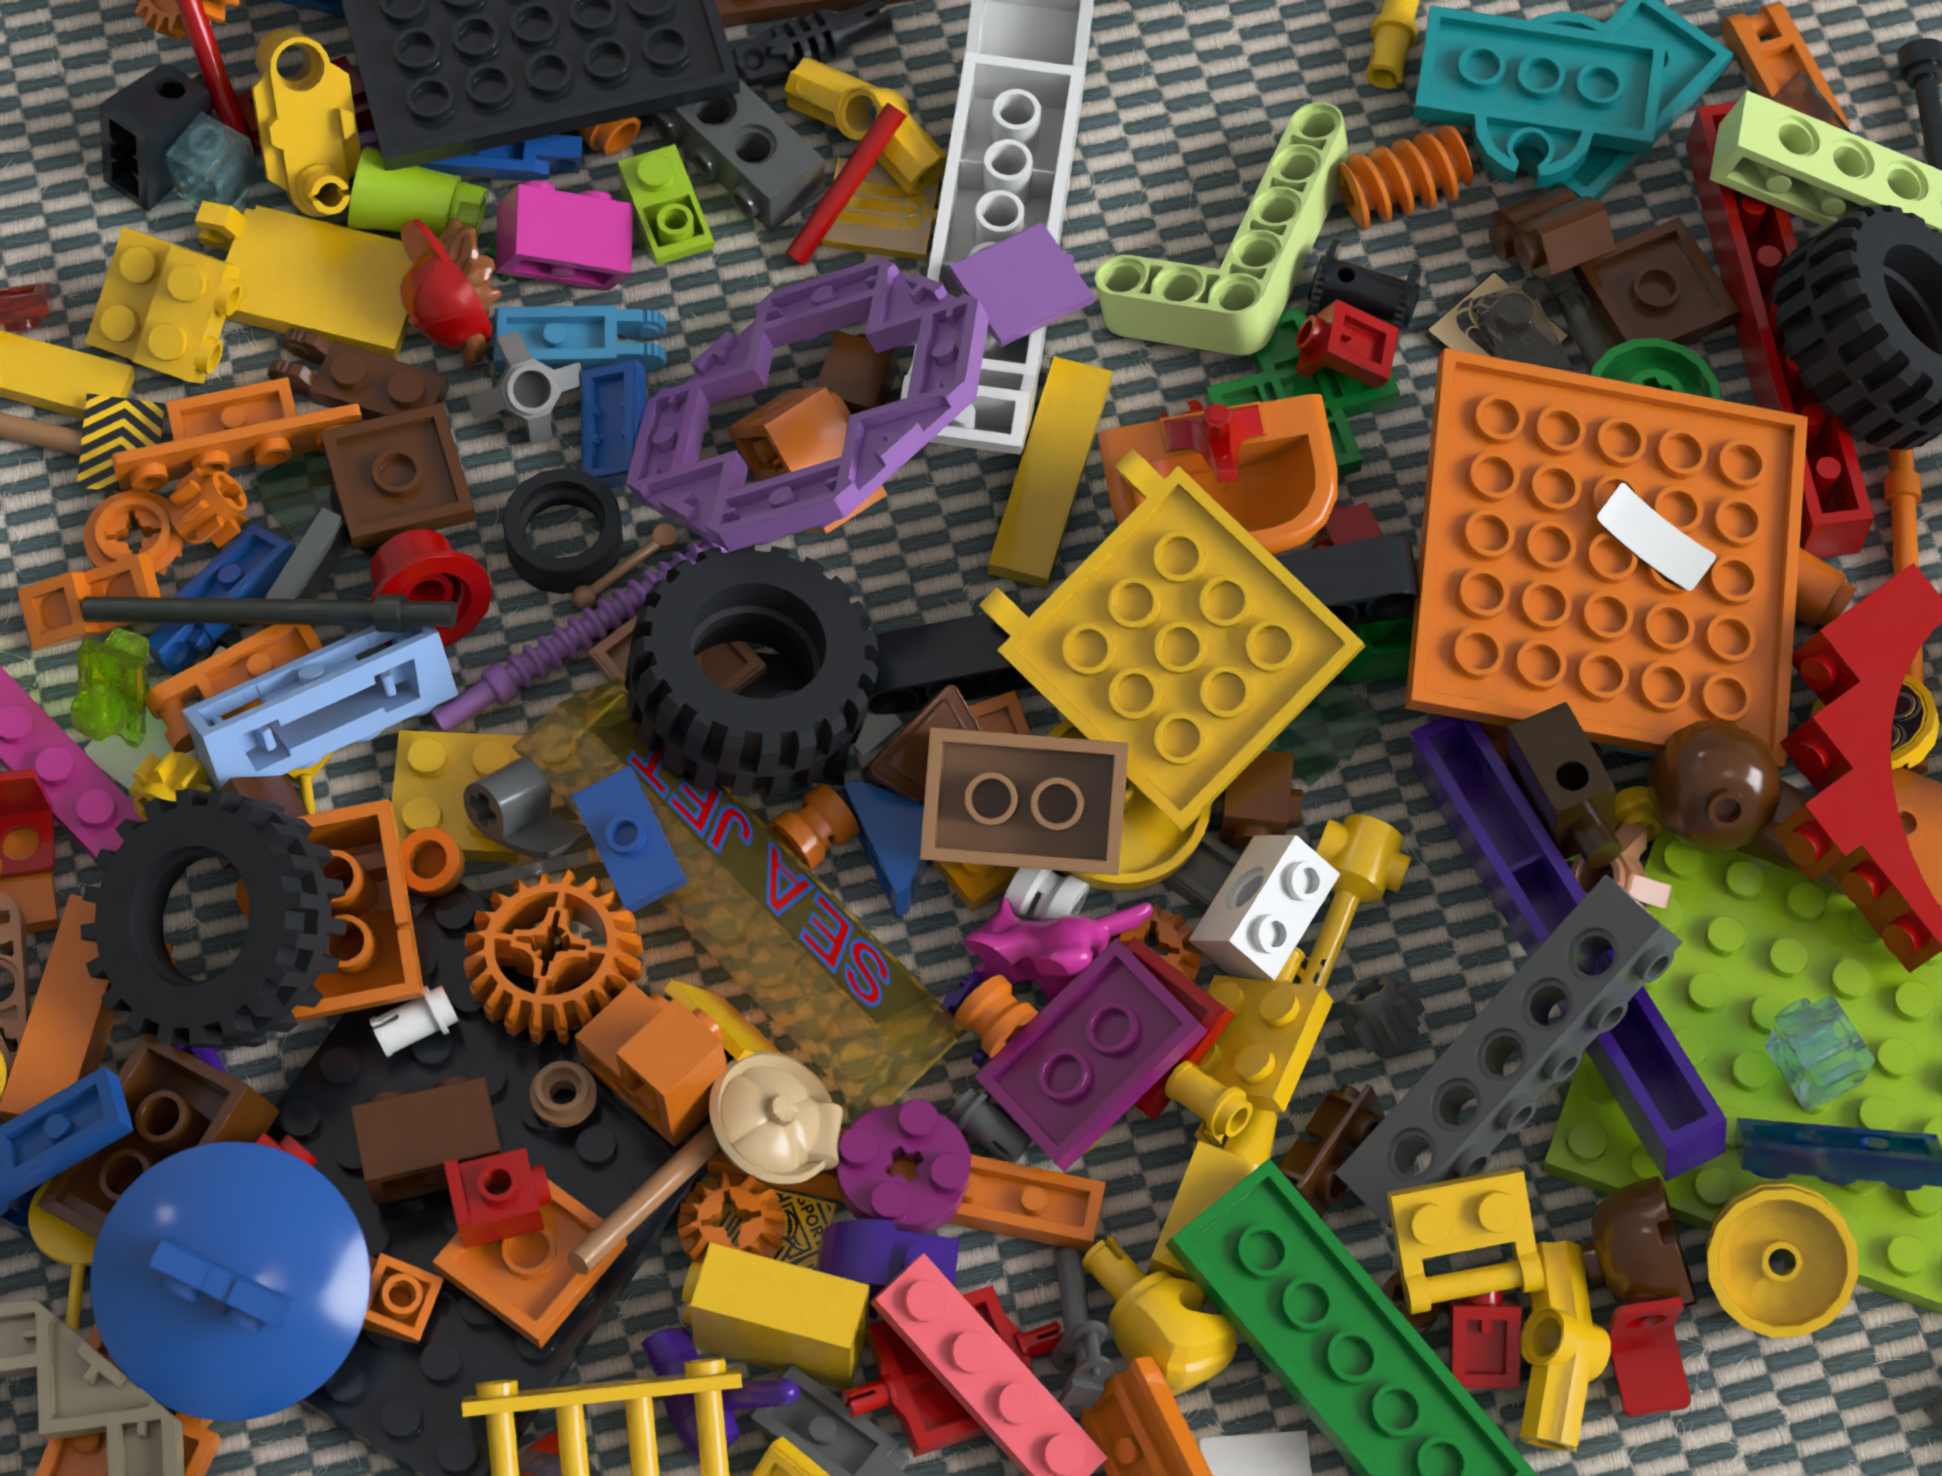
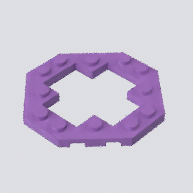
[626,257,989,552]

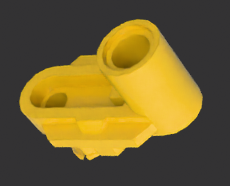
[251,28,361,217]

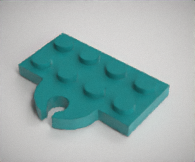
[1513,0,1733,201]
[1413,5,1667,188]

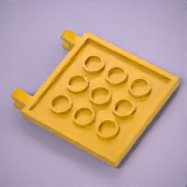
[979,448,1365,832]

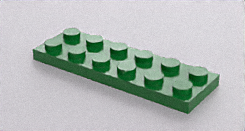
[1165,1158,1537,1476]

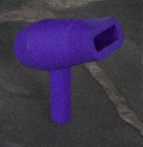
[641,1328,799,1459]

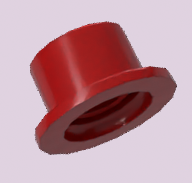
[368,529,492,648]

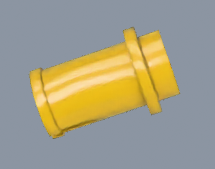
[1165,1061,1253,1137]

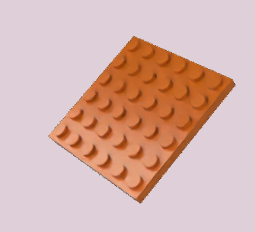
[1405,348,1808,773]

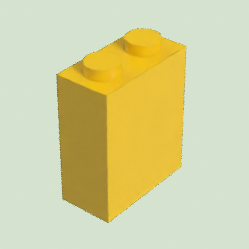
[682,1242,869,1390]

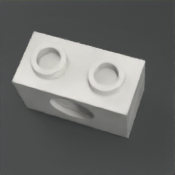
[1188,835,1340,980]

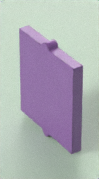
[949,222,1094,347]

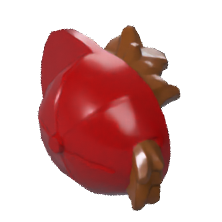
[400,218,502,370]

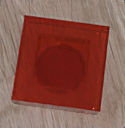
[0,282,53,332]

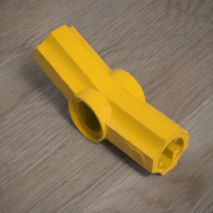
[784,58,948,196]
[1519,1240,1611,1452]

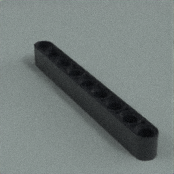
[867,535,1419,715]

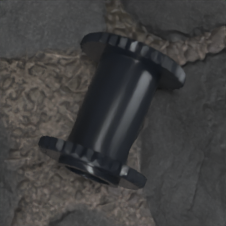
[1307,239,1422,345]

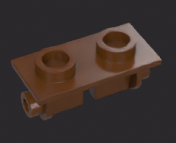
[1278,1084,1386,1219]

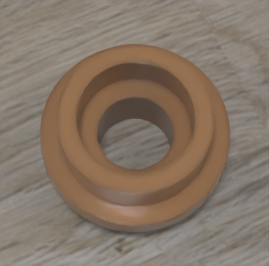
[529,1061,597,1127]

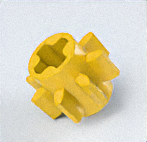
[128,751,213,822]

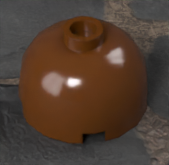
[1648,719,1780,853]
[1581,1176,1697,1307]

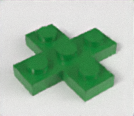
[1204,306,1400,477]

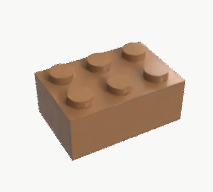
[920,727,1129,875]

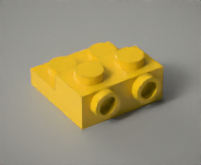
[85,227,242,384]

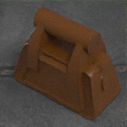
[861,685,982,803]

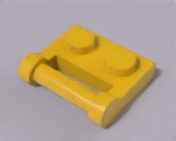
[1386,1167,1544,1315]

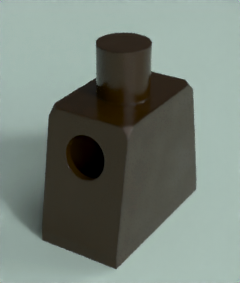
[1507,702,1622,868]

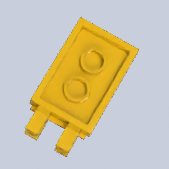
[195,201,413,360]

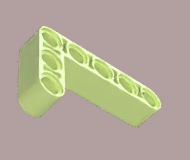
[1094,102,1350,355]

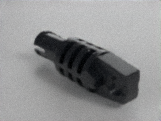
[732,0,893,87]

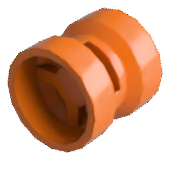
[769,783,859,873]

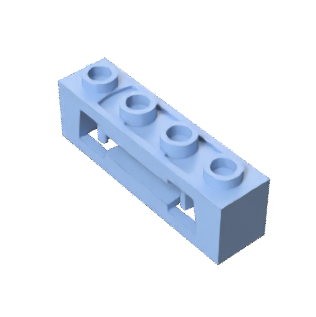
[181,626,459,791]

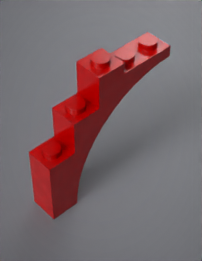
[1771,563,1942,973]

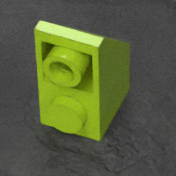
[618,144,715,265]

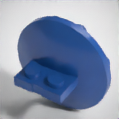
[90,1142,371,1421]

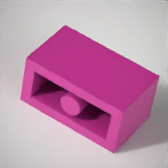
[495,181,633,291]

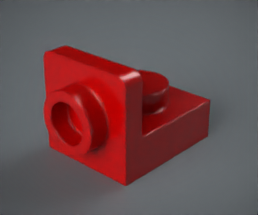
[1296,299,1399,389]
[1444,1290,1521,1389]

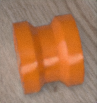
[954,974,1039,1058]

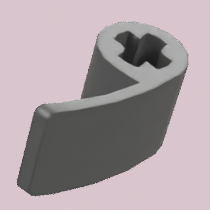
[463,758,591,860]

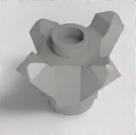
[467,331,581,445]

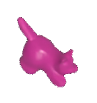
[964,897,1153,1003]

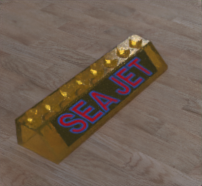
[512,677,968,1115]

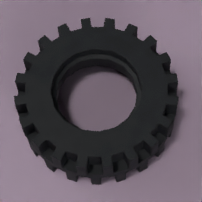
[81,789,347,1050]

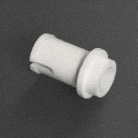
[369,985,459,1057]

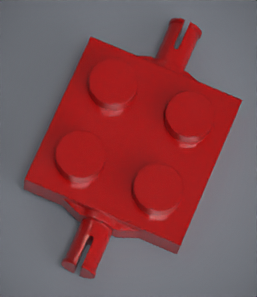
[842,1285,1064,1458]

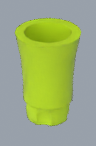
[348,146,488,242]

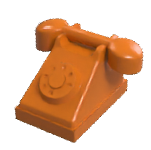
[236,799,465,1022]

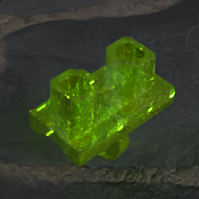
[70,628,150,749]

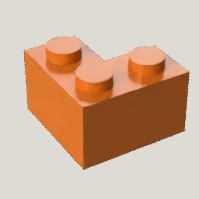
[726,386,887,534]
[575,982,729,1147]

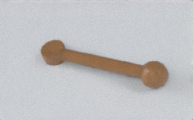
[571,523,677,609]

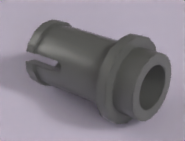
[947,1087,1033,1163]

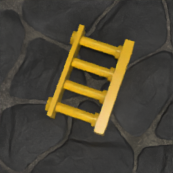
[462,1358,742,1476]

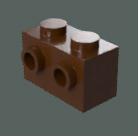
[351,1076,502,1206]

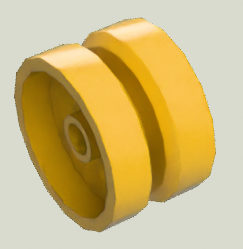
[1705,1181,1859,1338]

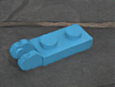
[493,305,667,372]

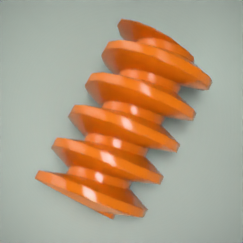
[1337,125,1474,231]

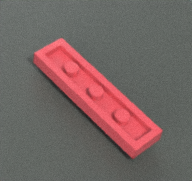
[869,1253,1108,1476]

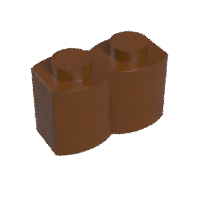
[1489,186,1616,279]

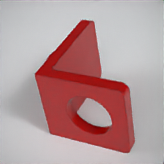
[0,769,55,878]
[1605,1297,1691,1417]

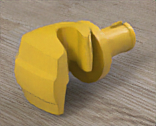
[1082,1236,1237,1396]

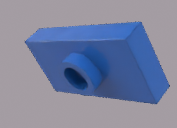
[581,359,646,488]
[572,765,689,913]

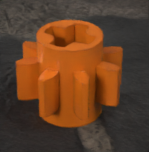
[169,468,247,549]

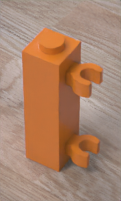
[0,894,177,1124]

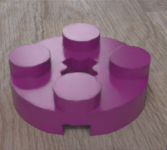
[837,1099,971,1234]

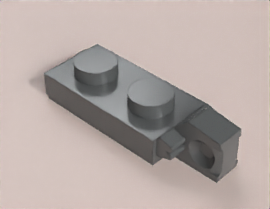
[748,1364,910,1476]

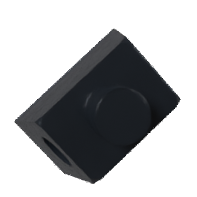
[99,64,214,212]

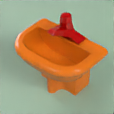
[1097,394,1338,555]

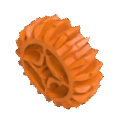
[463,868,643,1046]

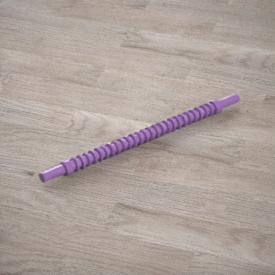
[429,536,732,732]

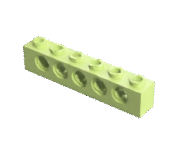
[1710,90,1942,233]

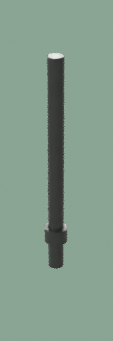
[82,594,457,633]

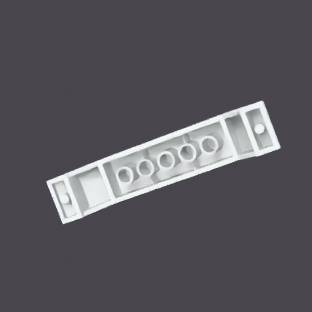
[900,0,1094,455]

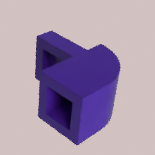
[815,1219,960,1319]

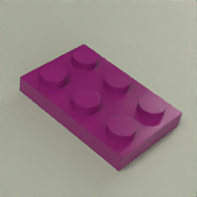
[974,937,1208,1172]

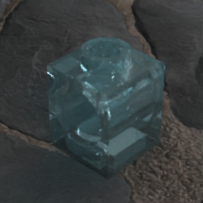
[165,112,259,208]
[1764,994,1875,1112]

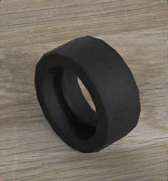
[502,468,624,594]

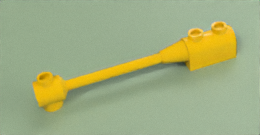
[1146,814,1412,1303]

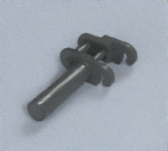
[1051,1248,1112,1418]

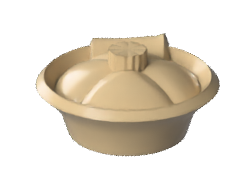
[709,1051,843,1184]

